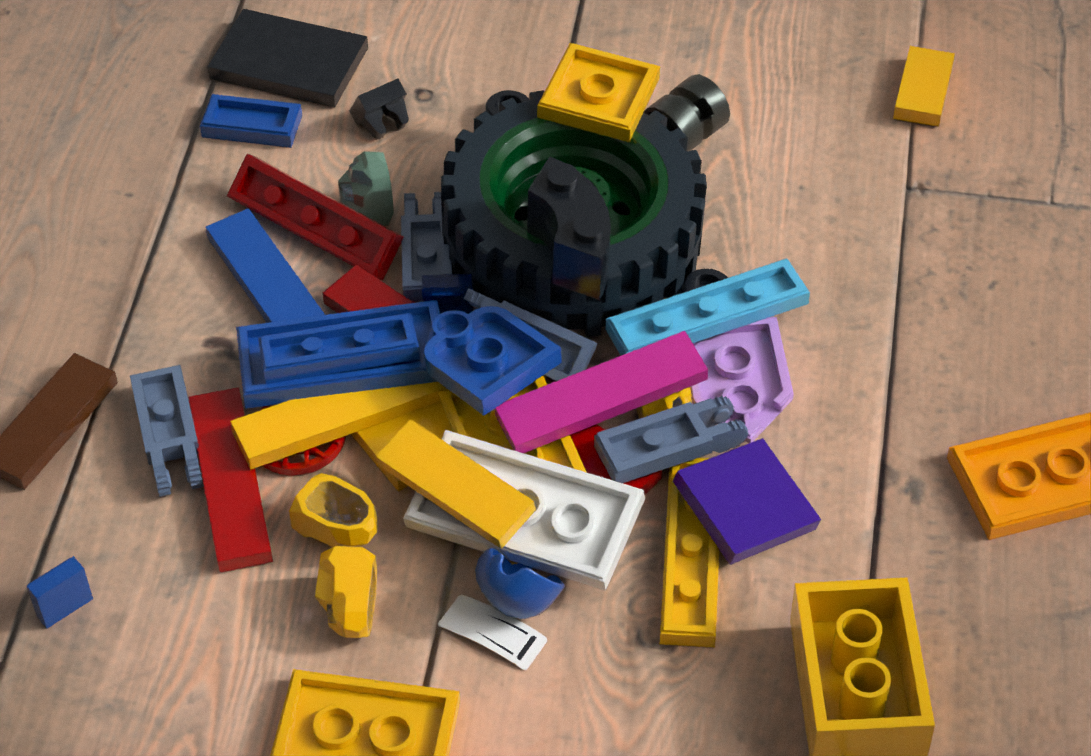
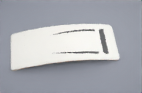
[438,595,547,670]

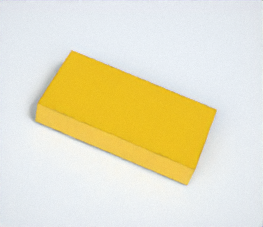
[893,46,955,127]

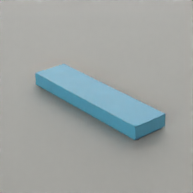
[606,258,810,355]

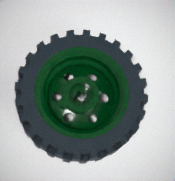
[441,90,707,337]

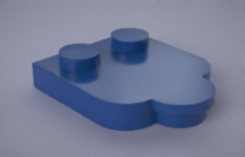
[424,306,562,416]

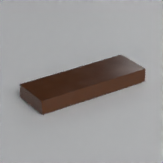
[0,353,118,490]

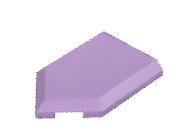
[690,317,794,443]

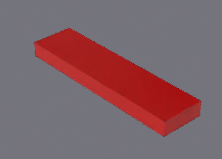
[227,154,404,281]
[188,387,273,573]

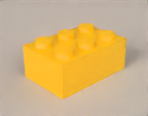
[790,577,935,756]

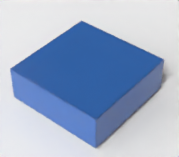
[26,556,93,629]

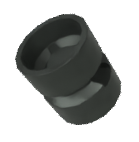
[643,74,730,151]

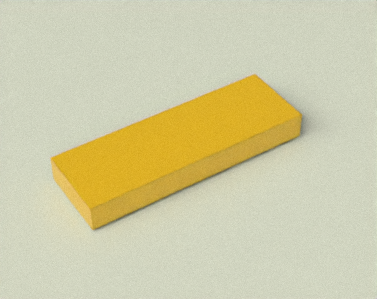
[376,419,536,549]

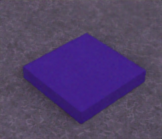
[673,438,822,565]

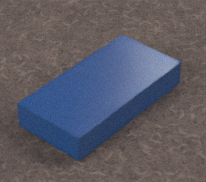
[200,94,303,148]

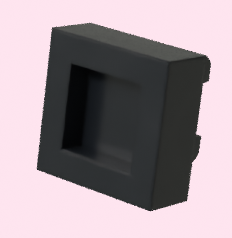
[349,78,409,139]

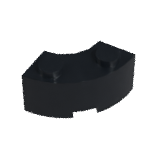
[527,157,611,300]

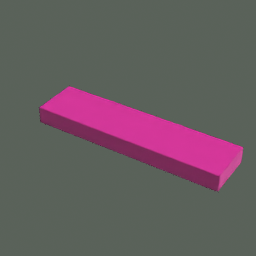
[495,331,708,453]

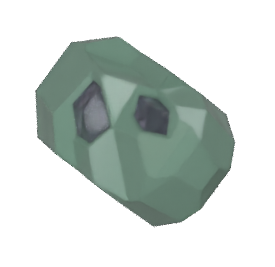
[338,151,394,226]

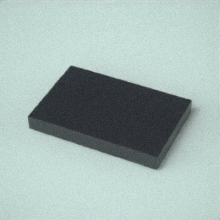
[207,9,368,107]

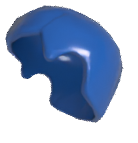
[475,548,565,619]

